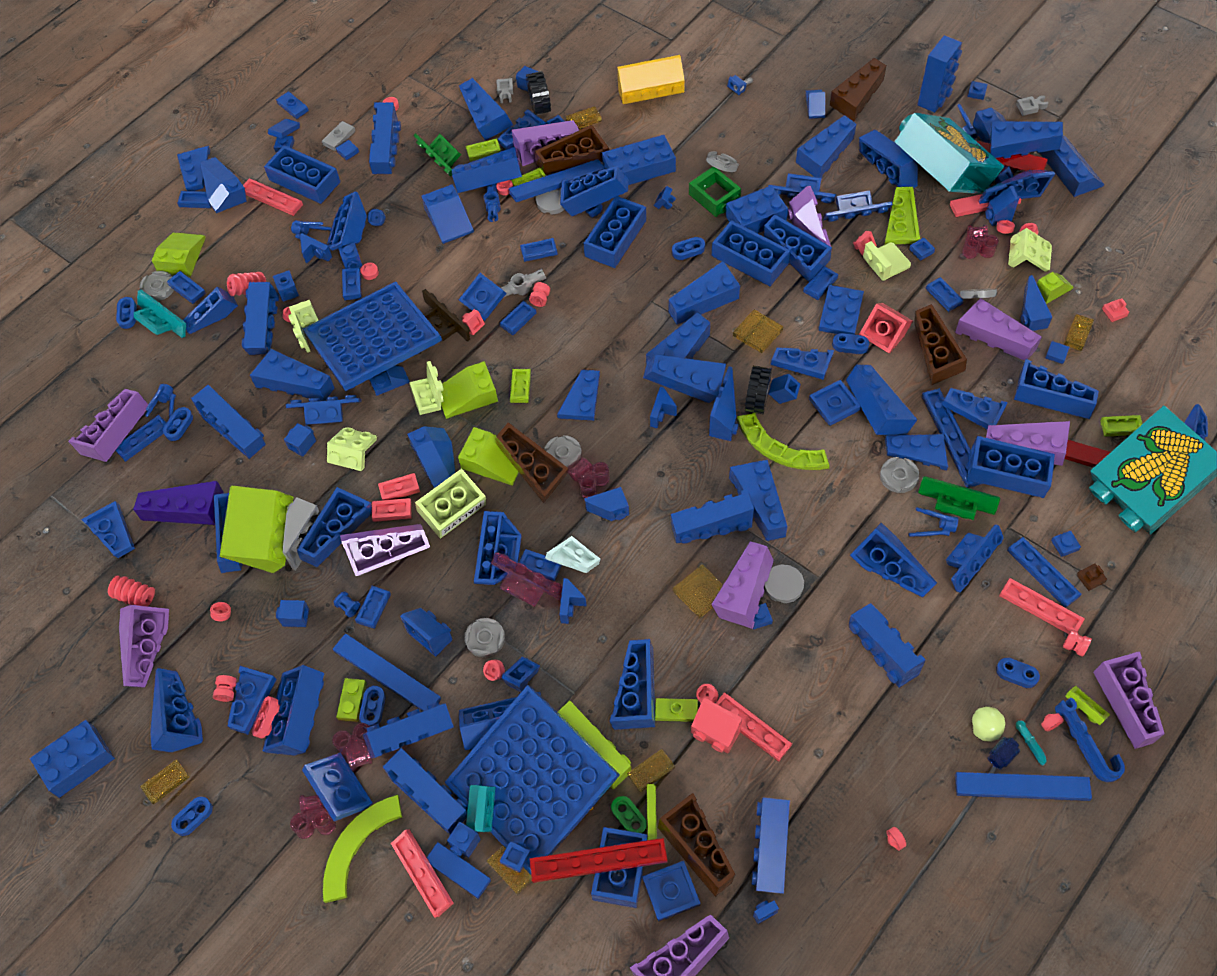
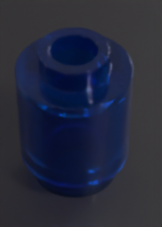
[987,737,1020,770]

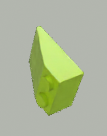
[152,233,206,277]
[441,361,498,419]
[458,427,519,486]

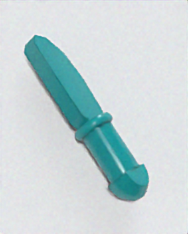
[1016,720,1047,766]

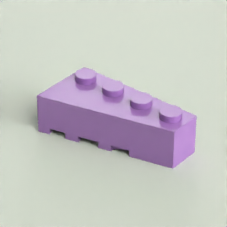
[512,120,579,167]
[955,298,1042,360]
[68,389,148,462]
[986,421,1070,466]
[340,524,430,576]
[712,541,774,629]
[1093,651,1165,749]
[630,915,729,976]

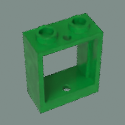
[689,167,741,217]

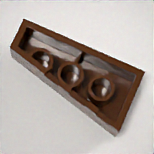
[830,58,887,121]
[535,125,609,175]
[914,304,967,385]
[496,422,568,503]
[657,793,736,897]

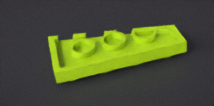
[884,187,920,245]

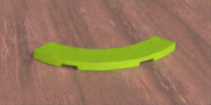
[737,413,829,470]
[323,795,403,903]

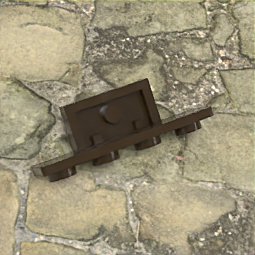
[422,289,470,342]

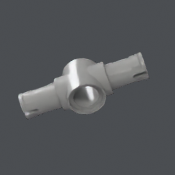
[501,268,546,298]

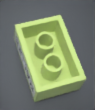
[415,468,486,539]

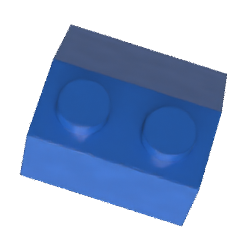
[400,608,453,657]

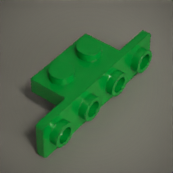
[413,133,462,176]
[918,476,1000,520]

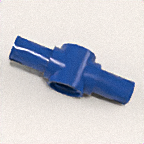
[484,184,501,222]

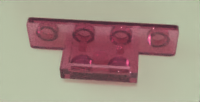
[491,552,563,607]

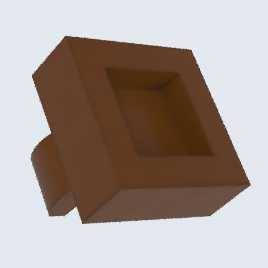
[1077,563,1107,591]

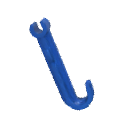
[1055,698,1125,782]

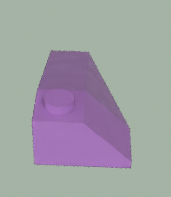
[119,605,169,687]

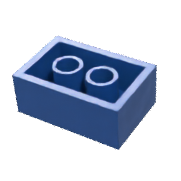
[726,185,788,234]
[29,720,115,798]
[591,827,648,908]

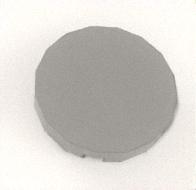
[706,151,739,172]
[536,188,565,214]
[139,271,174,301]
[960,289,997,299]
[544,435,582,469]
[880,457,919,493]
[764,564,804,603]
[465,618,505,658]

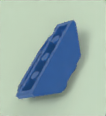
[327,191,367,251]
[474,511,522,585]

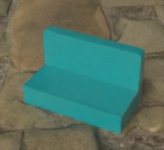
[466,785,496,832]

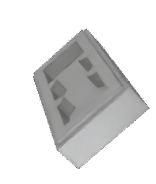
[322,121,355,151]

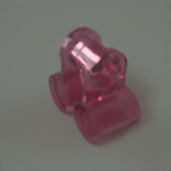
[962,225,999,259]
[568,457,610,498]
[332,723,373,771]
[290,795,336,839]

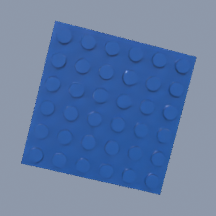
[303,281,442,391]
[445,685,620,875]

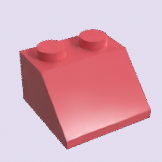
[859,303,913,353]
[691,698,742,754]

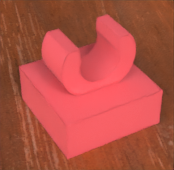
[853,231,877,256]
[1102,299,1129,322]
[461,309,485,335]

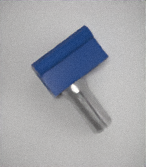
[727,75,753,95]

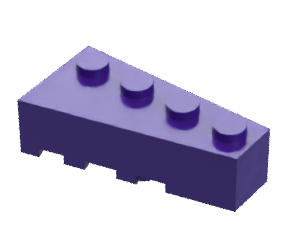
[133,481,224,525]

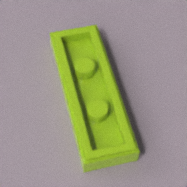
[647,784,657,840]

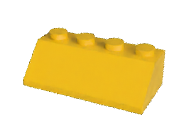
[617,55,685,104]

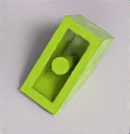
[1037,272,1073,304]

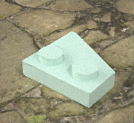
[545,536,600,573]

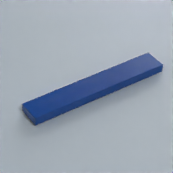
[509,159,606,202]
[921,388,982,488]
[333,633,441,711]
[955,772,1092,801]

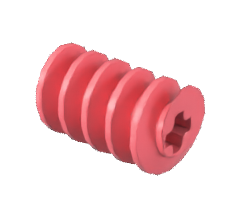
[227,272,266,296]
[108,576,155,607]

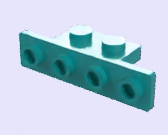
[134,290,186,338]

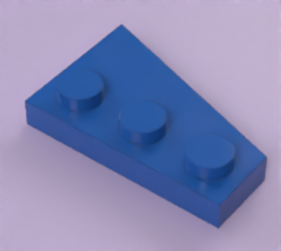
[498,109,546,150]
[177,146,210,191]
[771,348,834,380]
[557,370,600,421]
[941,388,1008,429]
[885,434,948,471]
[81,501,135,558]
[227,666,277,735]

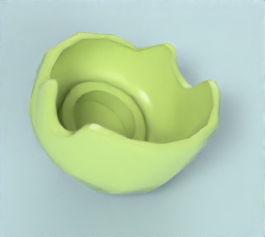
[972,707,1005,742]

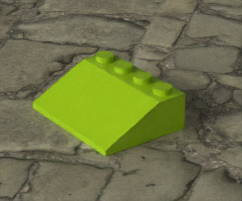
[220,486,293,573]

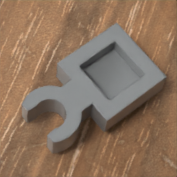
[496,78,513,103]
[1016,96,1049,116]

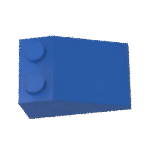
[421,184,474,244]

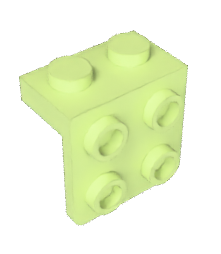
[1008,228,1052,272]
[863,241,911,281]
[288,300,319,353]
[409,361,443,415]
[327,427,377,471]

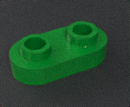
[611,796,647,834]

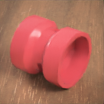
[529,282,550,307]
[1063,629,1092,657]
[212,675,237,702]

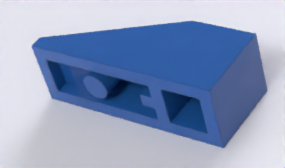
[1020,275,1052,331]
[183,287,238,334]

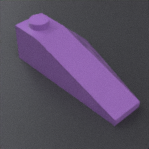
[787,186,831,247]

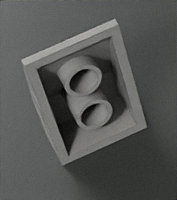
[283,497,320,571]

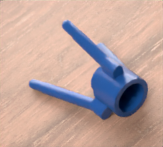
[958,104,978,140]
[291,220,331,239]
[145,384,176,419]
[908,507,958,537]

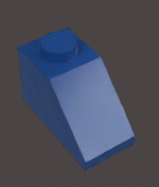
[985,186,1019,226]
[585,487,629,521]

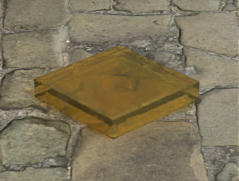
[733,309,783,353]
[673,564,723,618]

